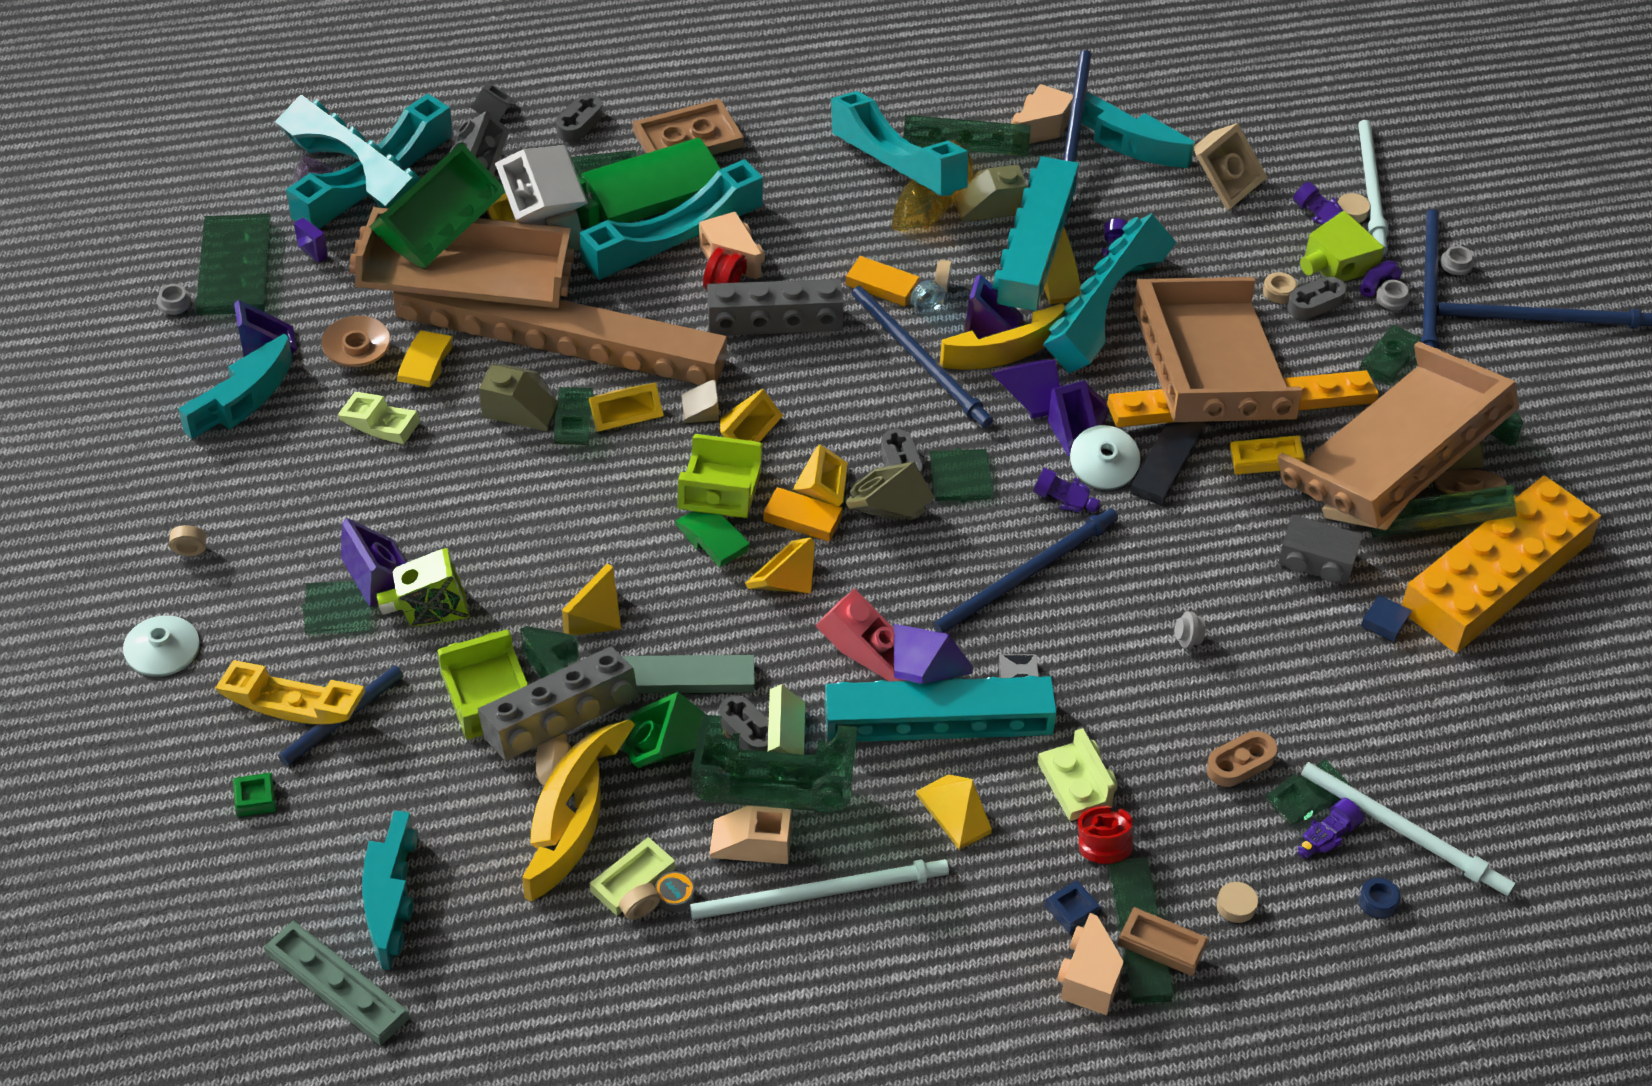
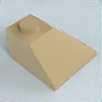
[1194,123,1267,210]

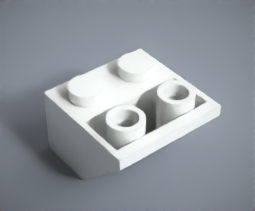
[495,145,588,225]

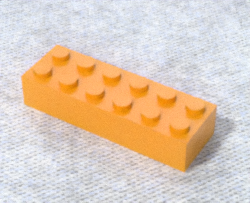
[1402,475,1601,654]

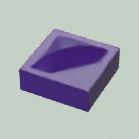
[294,218,328,263]

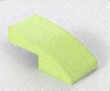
[338,392,421,444]

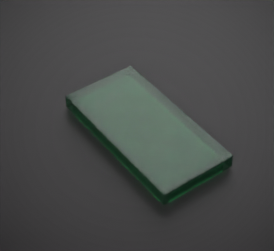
[196,213,272,315]

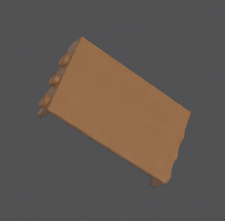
[349,207,574,308]
[1133,277,1302,422]
[1278,341,1519,528]

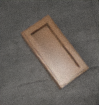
[1118,907,1209,976]

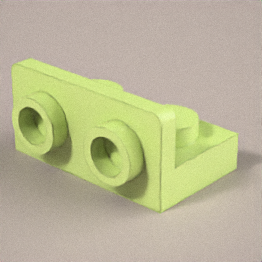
[1037,728,1117,822]

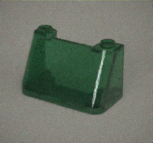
[691,714,858,812]

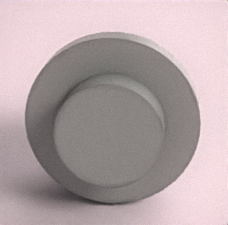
[1440,246,1474,275]
[1376,280,1410,310]
[157,284,191,315]
[1174,611,1205,648]

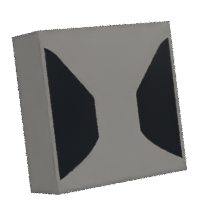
[999,654,1038,678]

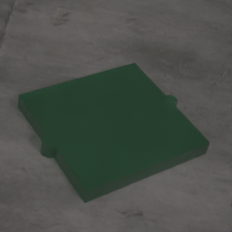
[929,447,993,503]
[301,581,374,635]

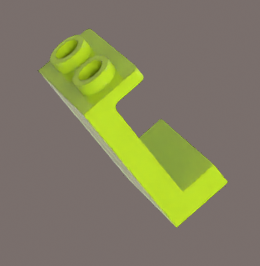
[677,434,763,518]
[437,629,528,740]

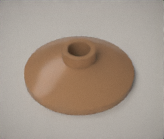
[321,316,390,367]
[1434,469,1506,504]

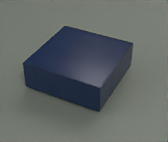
[1361,595,1412,642]
[1045,880,1102,934]

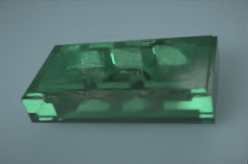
[1359,324,1421,385]

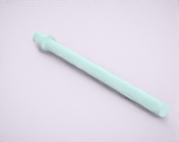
[690,859,949,920]

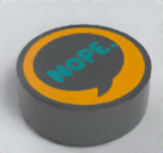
[655,871,695,913]

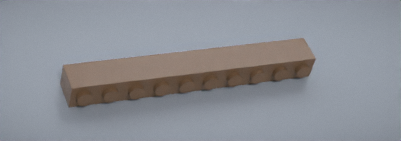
[393,291,727,385]

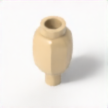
[536,733,571,786]

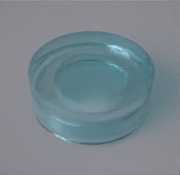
[910,280,945,314]

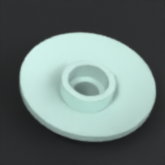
[1070,425,1140,490]
[123,616,200,677]

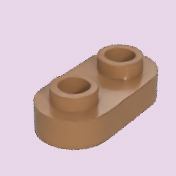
[1206,731,1277,787]

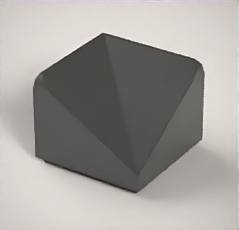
[470,82,513,121]

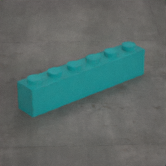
[993,156,1079,311]
[824,676,1056,743]

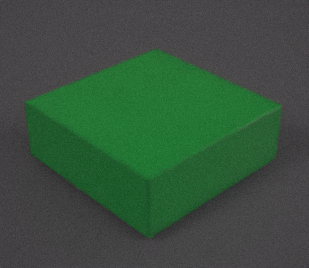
[233,772,276,817]

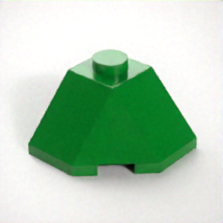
[620,692,710,768]

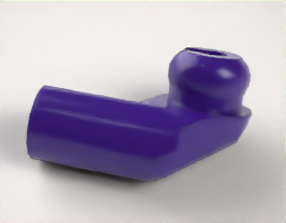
[1359,260,1402,297]

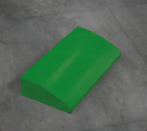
[581,137,721,223]
[369,142,505,269]

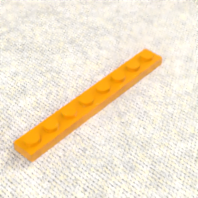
[1107,370,1379,428]

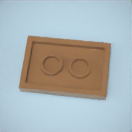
[633,99,744,155]

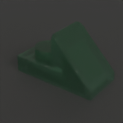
[520,626,579,679]

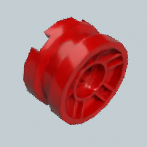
[703,247,747,291]
[1078,806,1133,864]

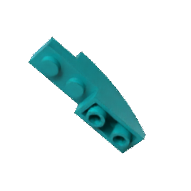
[1082,91,1195,168]
[178,334,293,439]
[362,810,418,970]

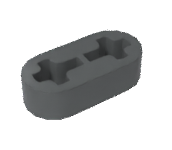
[556,94,602,142]
[1287,277,1346,320]
[881,429,922,475]
[719,695,771,758]

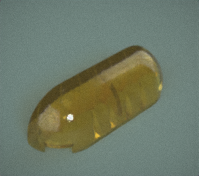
[891,140,973,232]

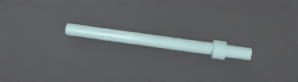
[1359,120,1389,255]
[1301,762,1515,897]

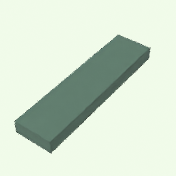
[622,655,754,693]
[264,920,410,1046]

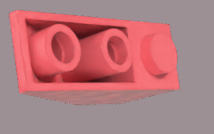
[815,588,907,682]

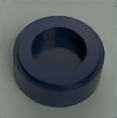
[1359,878,1401,919]

